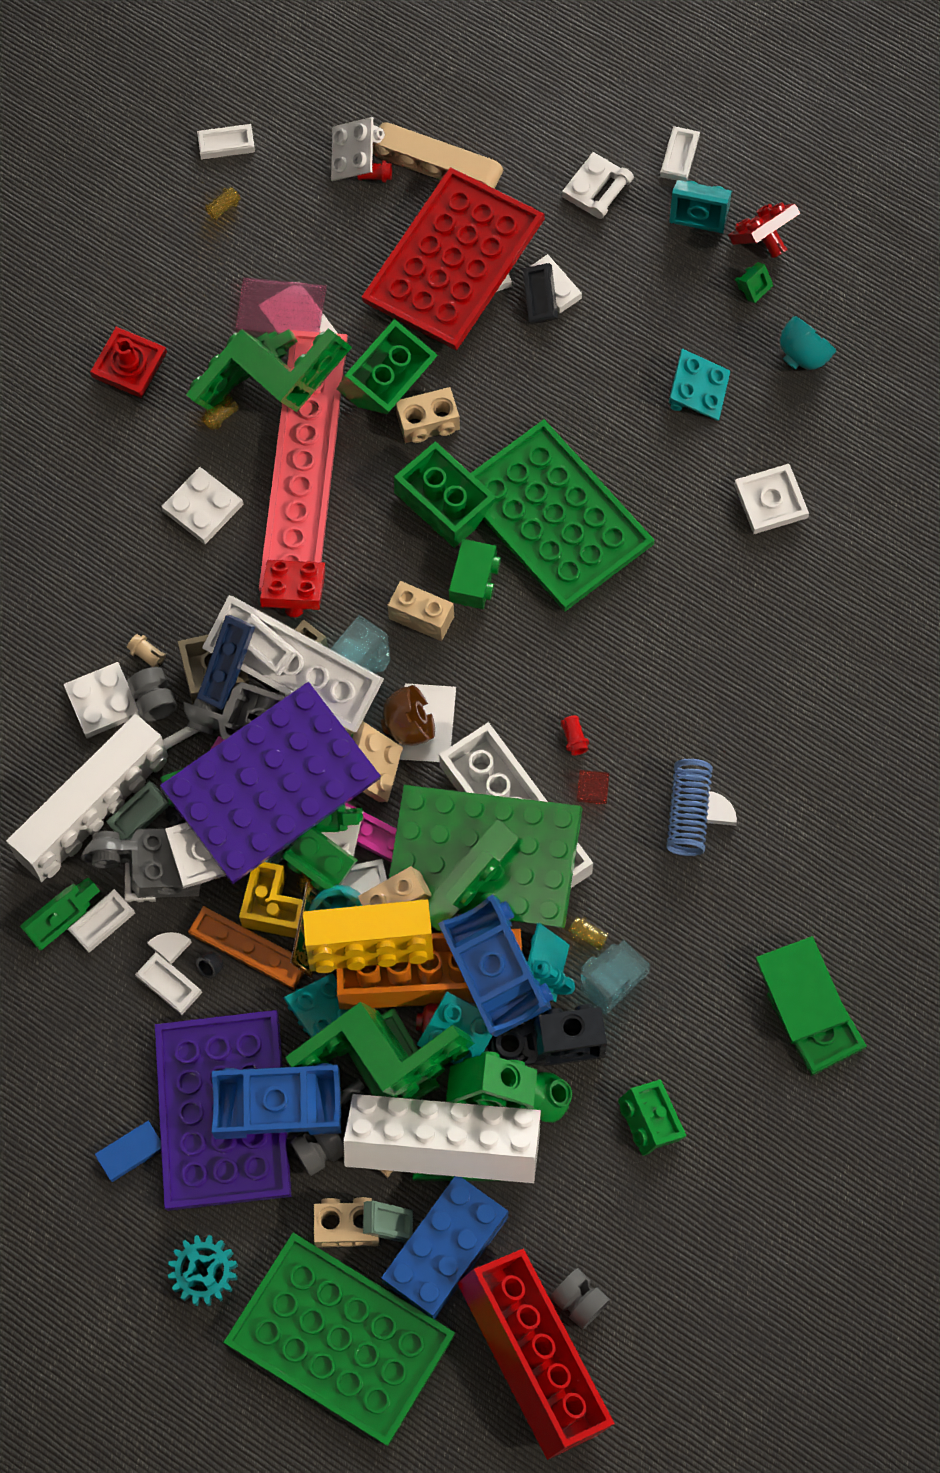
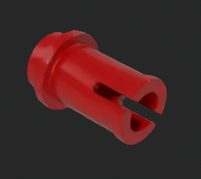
[357,160,392,183]
[560,715,589,756]

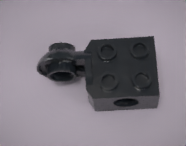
[485,1004,607,1067]

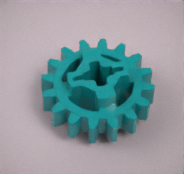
[168,1235,238,1306]

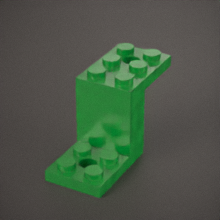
[186,328,352,413]
[285,1002,475,1099]

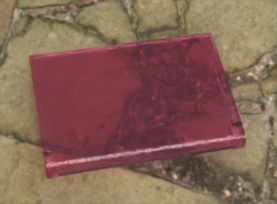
[236,277,327,334]

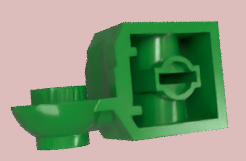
[446,1051,572,1123]

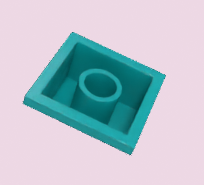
[669,180,732,233]

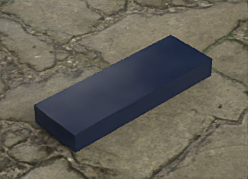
[197,615,256,710]

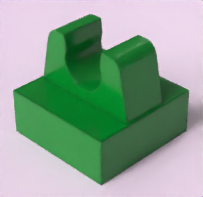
[735,262,774,303]

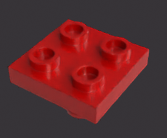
[728,202,800,258]
[90,327,167,398]
[260,560,325,617]

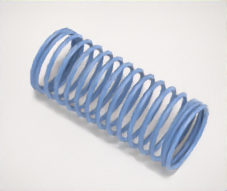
[666,759,713,856]

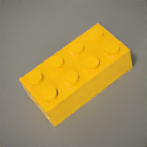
[303,899,434,973]

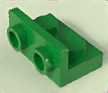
[282,827,358,891]
[618,1079,687,1156]

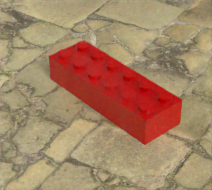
[457,1248,615,1460]

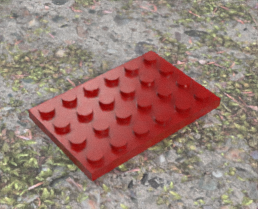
[361,167,545,351]

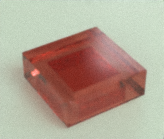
[577,770,609,804]

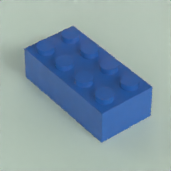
[381,1176,508,1320]

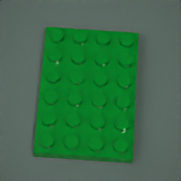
[471,419,655,612]
[389,785,583,929]
[223,1233,456,1447]

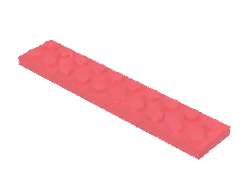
[259,330,348,592]

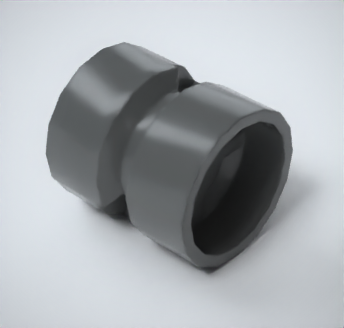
[127,667,177,722]
[289,1132,344,1176]
[550,1268,610,1330]

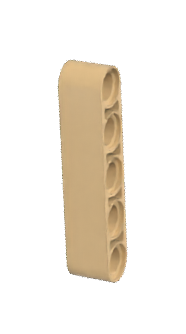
[373,122,503,189]

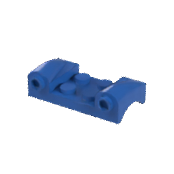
[438,895,554,1037]
[212,1063,341,1139]

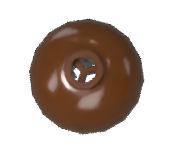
[381,685,435,746]

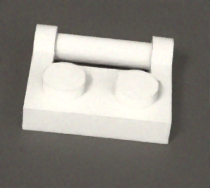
[562,152,634,219]

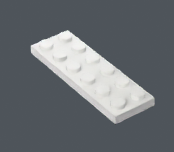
[202,595,384,732]

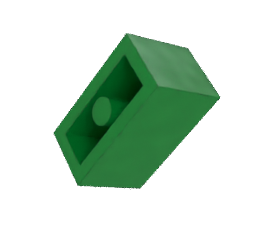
[449,539,501,609]

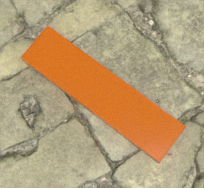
[188,906,304,990]

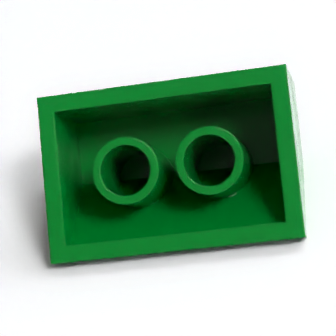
[337,319,438,414]
[394,441,496,548]

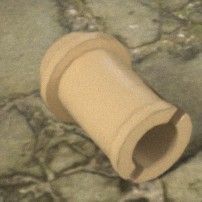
[127,634,166,667]

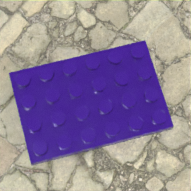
[160,681,381,884]
[155,1010,292,1211]

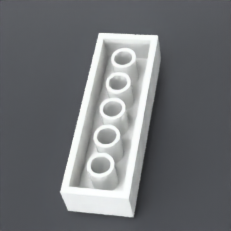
[6,713,168,882]
[439,722,593,888]
[344,1094,541,1183]

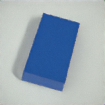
[95,1120,162,1182]

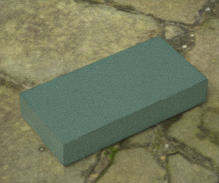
[106,781,170,840]
[363,1201,413,1243]

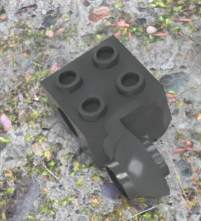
[183,682,285,740]
[81,829,201,898]

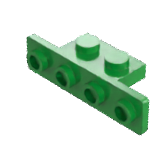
[428,820,520,932]

